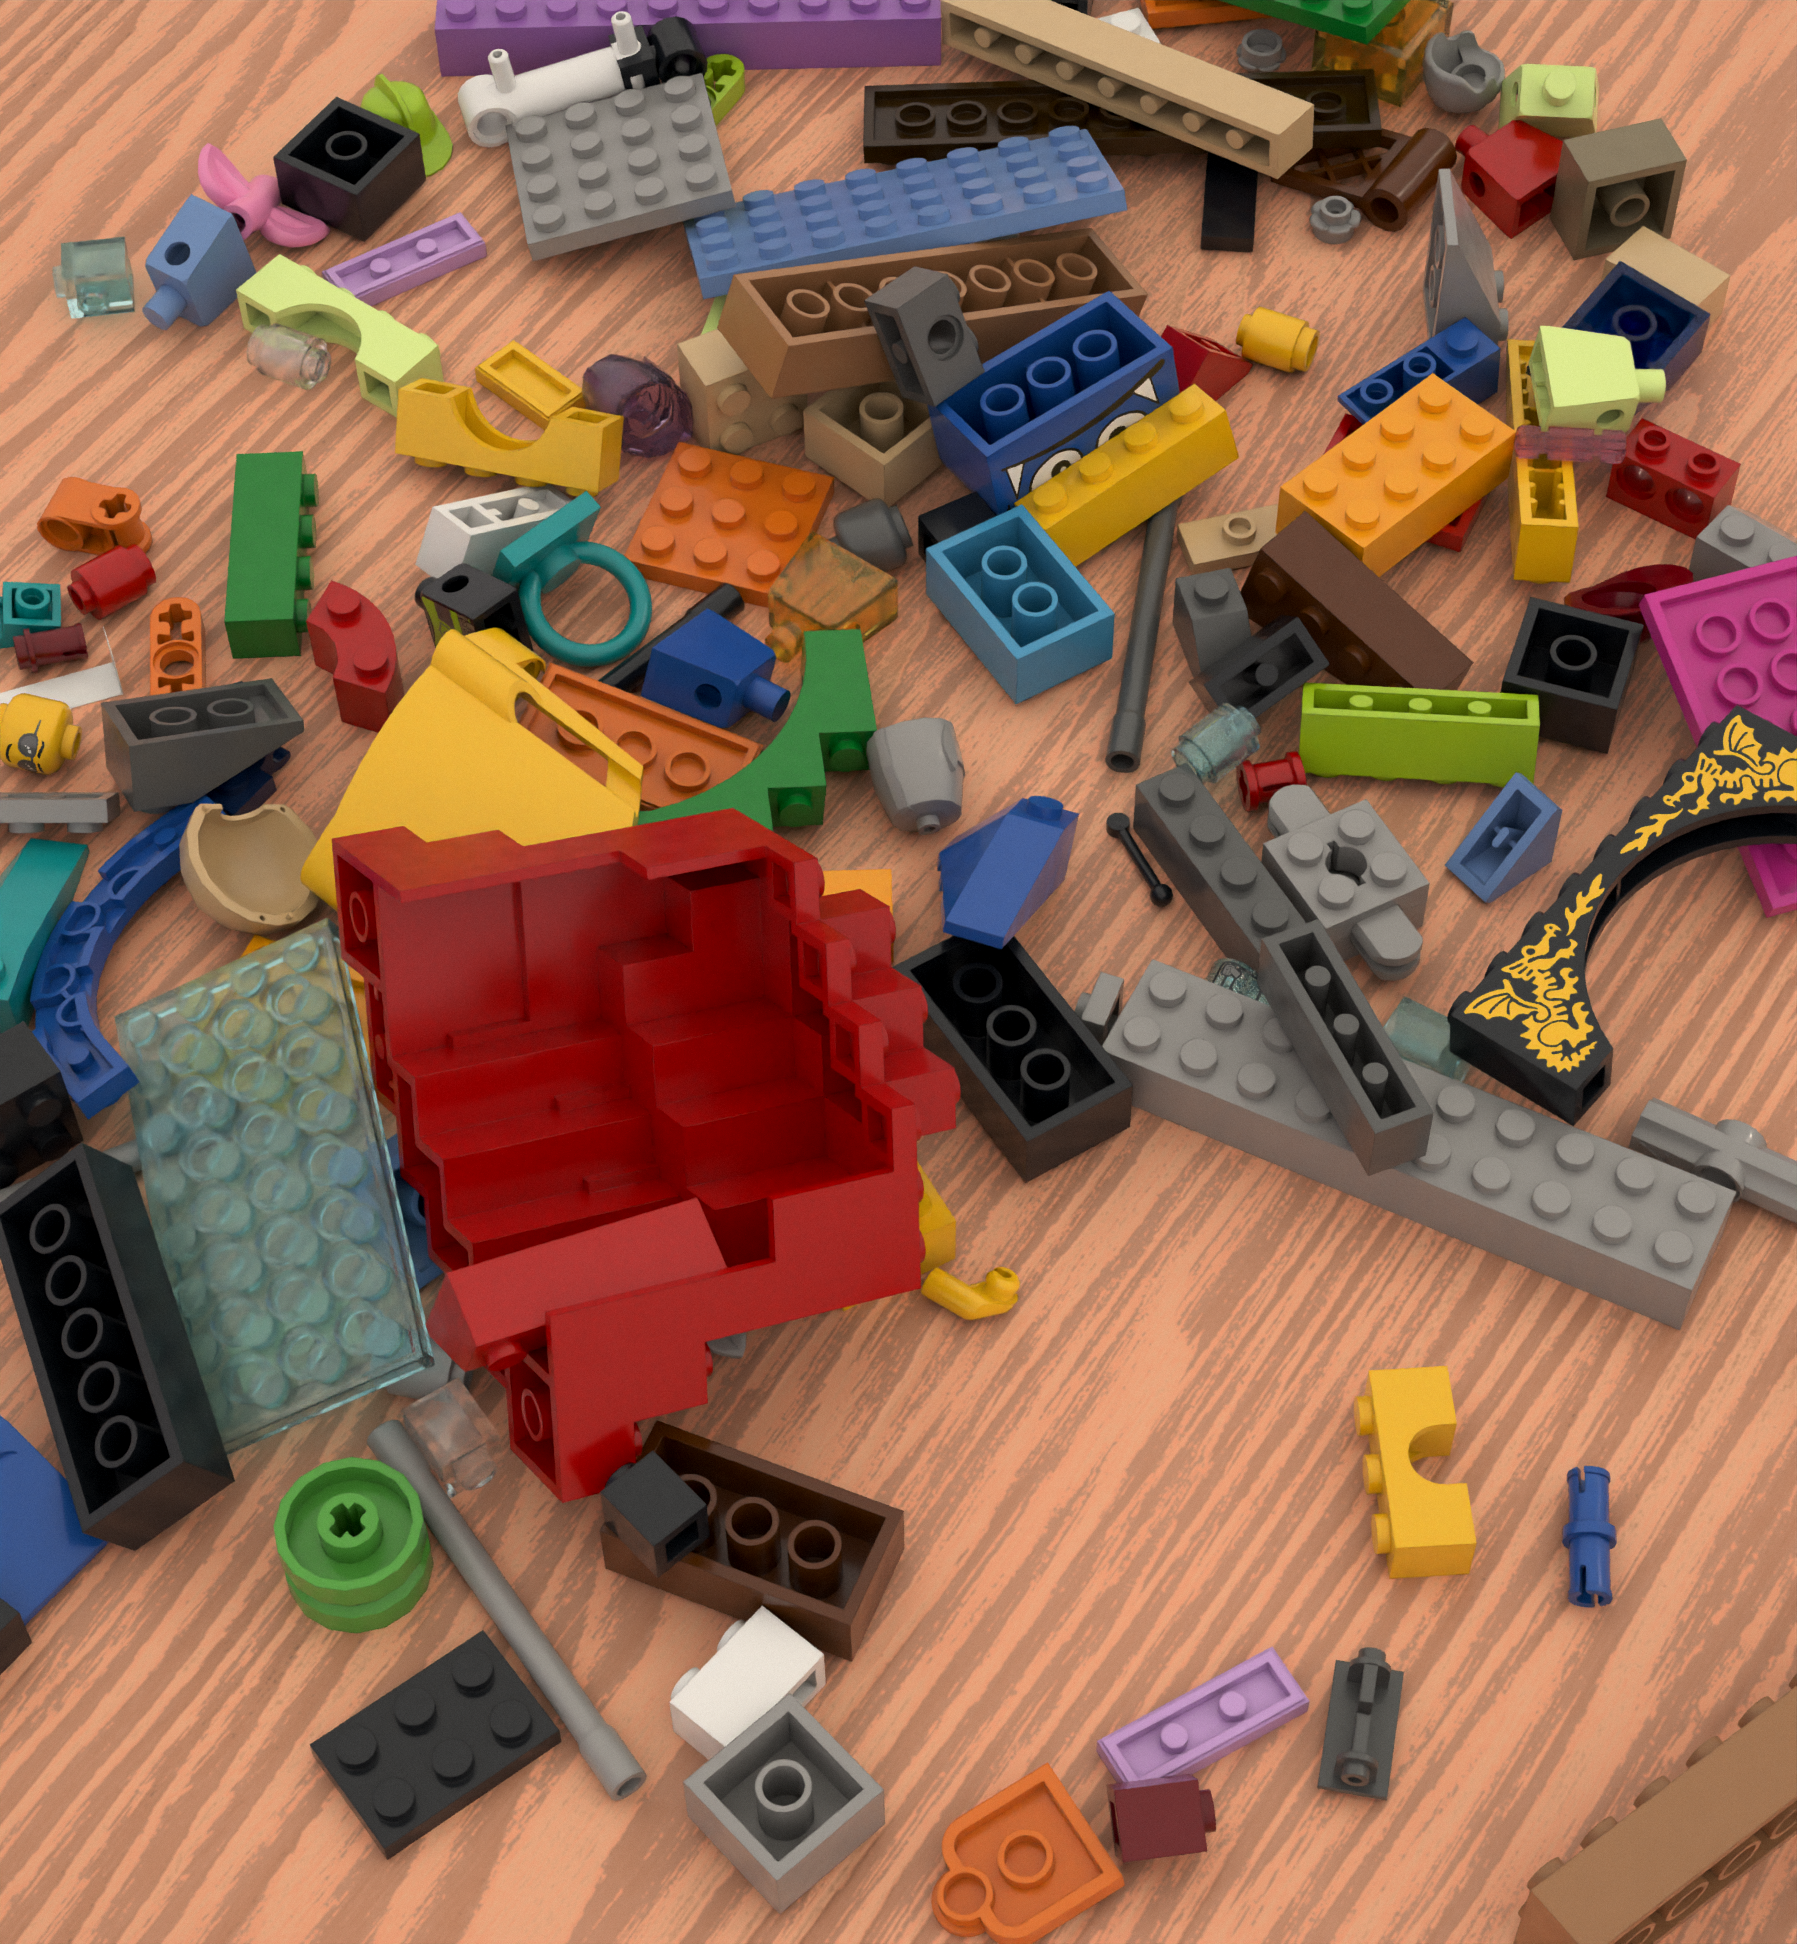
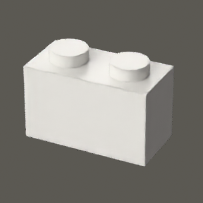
[669,1606,826,1760]

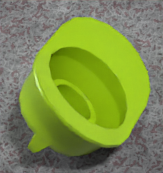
[360,73,453,177]

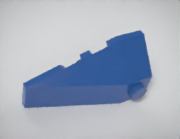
[937,796,1079,949]

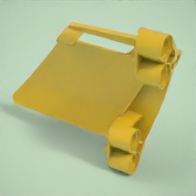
[300,627,643,912]

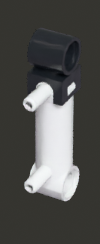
[458,11,708,148]

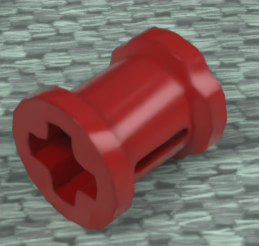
[1236,751,1307,812]

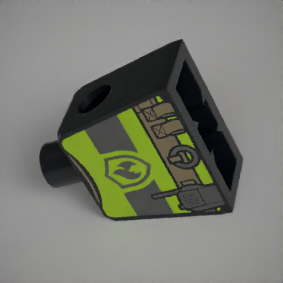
[415,563,534,652]

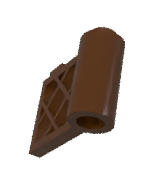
[1271,128,1457,232]

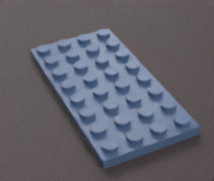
[683,126,1127,300]

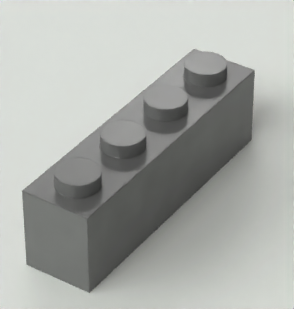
[1133,763,1306,996]
[1257,919,1434,1176]

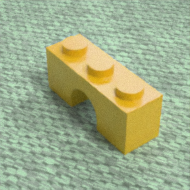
[1354,1366,1477,1579]

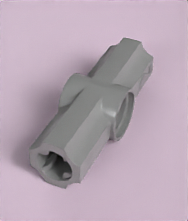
[1629,1097,1797,1223]

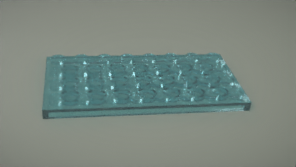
[114,918,435,1455]

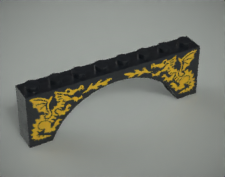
[1447,705,1797,1126]

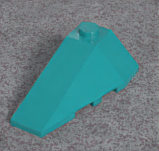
[0,838,90,1034]

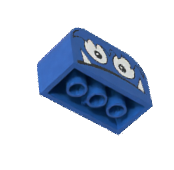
[927,291,1180,516]

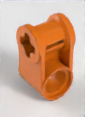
[37,477,153,555]

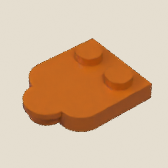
[931,1762,1125,1944]

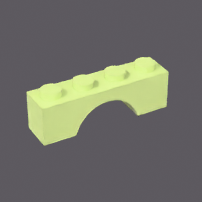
[236,254,444,418]

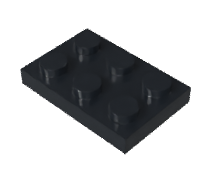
[310,1630,562,1860]

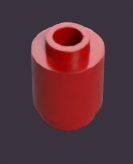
[67,544,156,620]

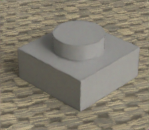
[1074,972,1124,1046]

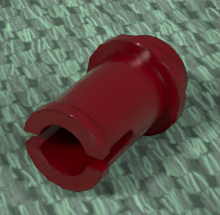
[13,623,88,673]

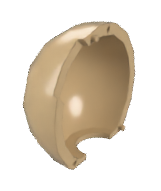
[179,803,319,935]

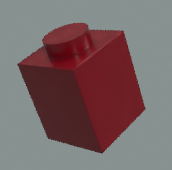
[1106,1774,1216,1863]

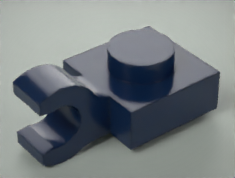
[206,746,291,816]

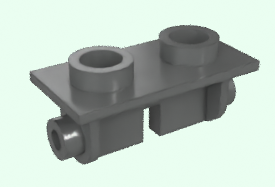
[1317,1647,1404,1801]

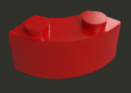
[306,580,404,733]

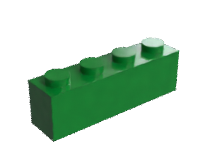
[224,451,319,659]

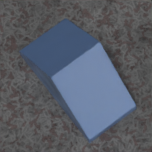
[1445,772,1562,903]

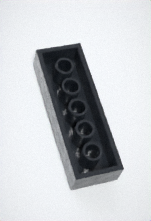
[0,1142,235,1551]

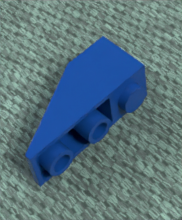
[1338,317,1501,425]

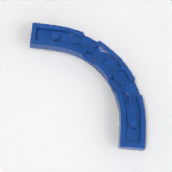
[30,794,226,1120]

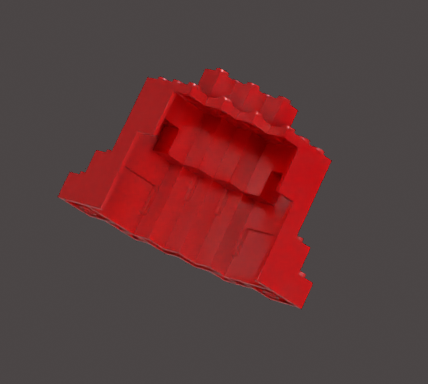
[332,808,961,1503]

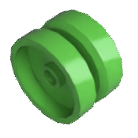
[274,1457,434,1634]

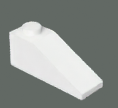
[415,483,572,578]

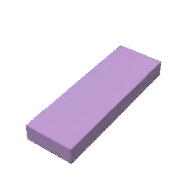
[322,212,487,306]
[1096,1647,1309,1783]

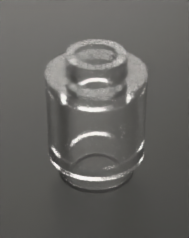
[247,323,331,390]

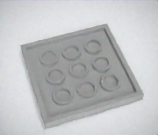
[505,73,736,261]

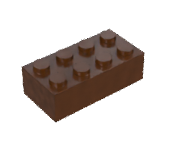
[600,1420,905,1662]

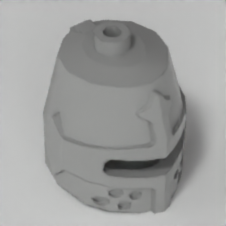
[866,717,965,835]

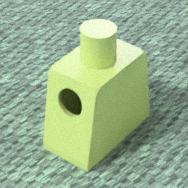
[1498,64,1599,138]
[1529,326,1666,443]

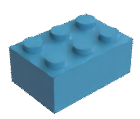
[926,504,1115,704]

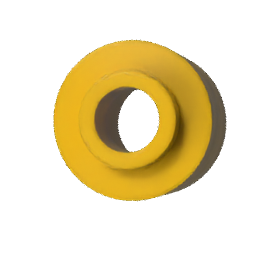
[1236,306,1320,373]

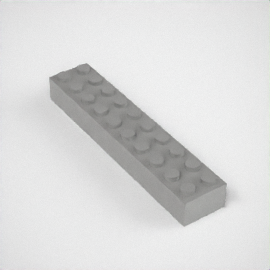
[1102,959,1736,1330]

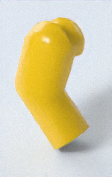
[921,1267,1020,1321]

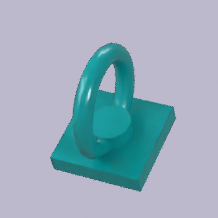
[491,491,652,667]

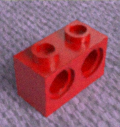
[1606,418,1741,540]

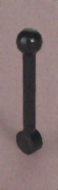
[1106,813,1173,907]

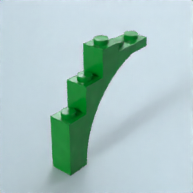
[637,629,877,831]

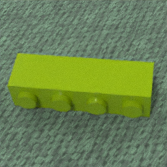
[1299,682,1540,787]

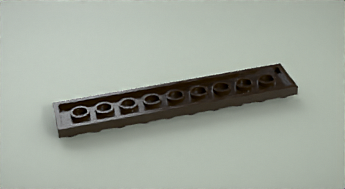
[863,69,1382,165]

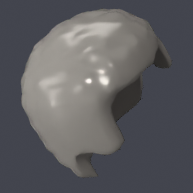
[1422,30,1505,114]

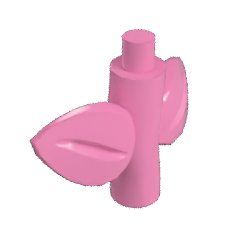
[198,143,330,248]

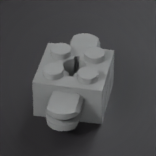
[1261,784,1430,981]

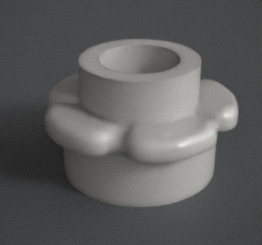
[1236,29,1286,73]
[1309,196,1361,244]

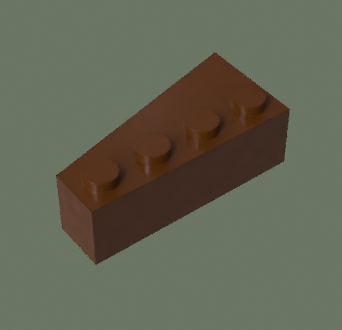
[1240,511,1474,690]

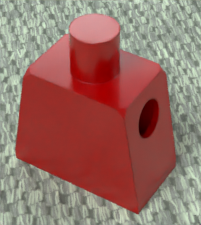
[1455,120,1563,239]

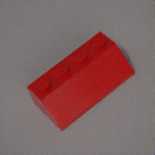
[426,1197,727,1372]

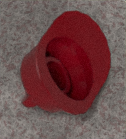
[1564,564,1694,645]

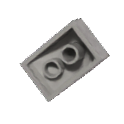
[1422,169,1509,345]

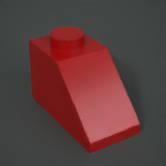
[1161,325,1254,401]

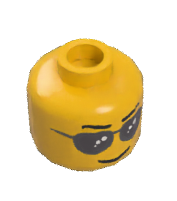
[0,693,82,775]

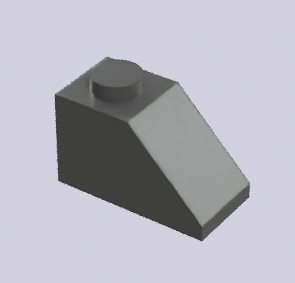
[1172,568,1251,707]

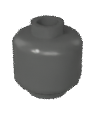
[827,498,914,581]

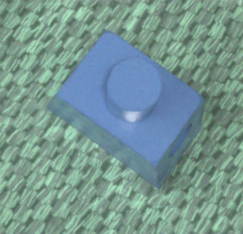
[142,194,257,330]

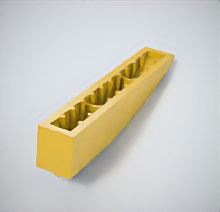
[1506,339,1579,584]

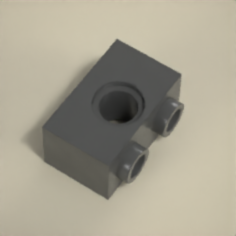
[864,266,985,407]

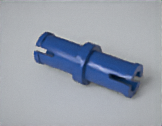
[1562,1466,1617,1608]

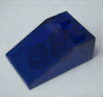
[1526,261,1711,415]

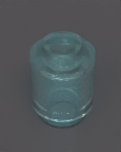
[1171,703,1261,785]

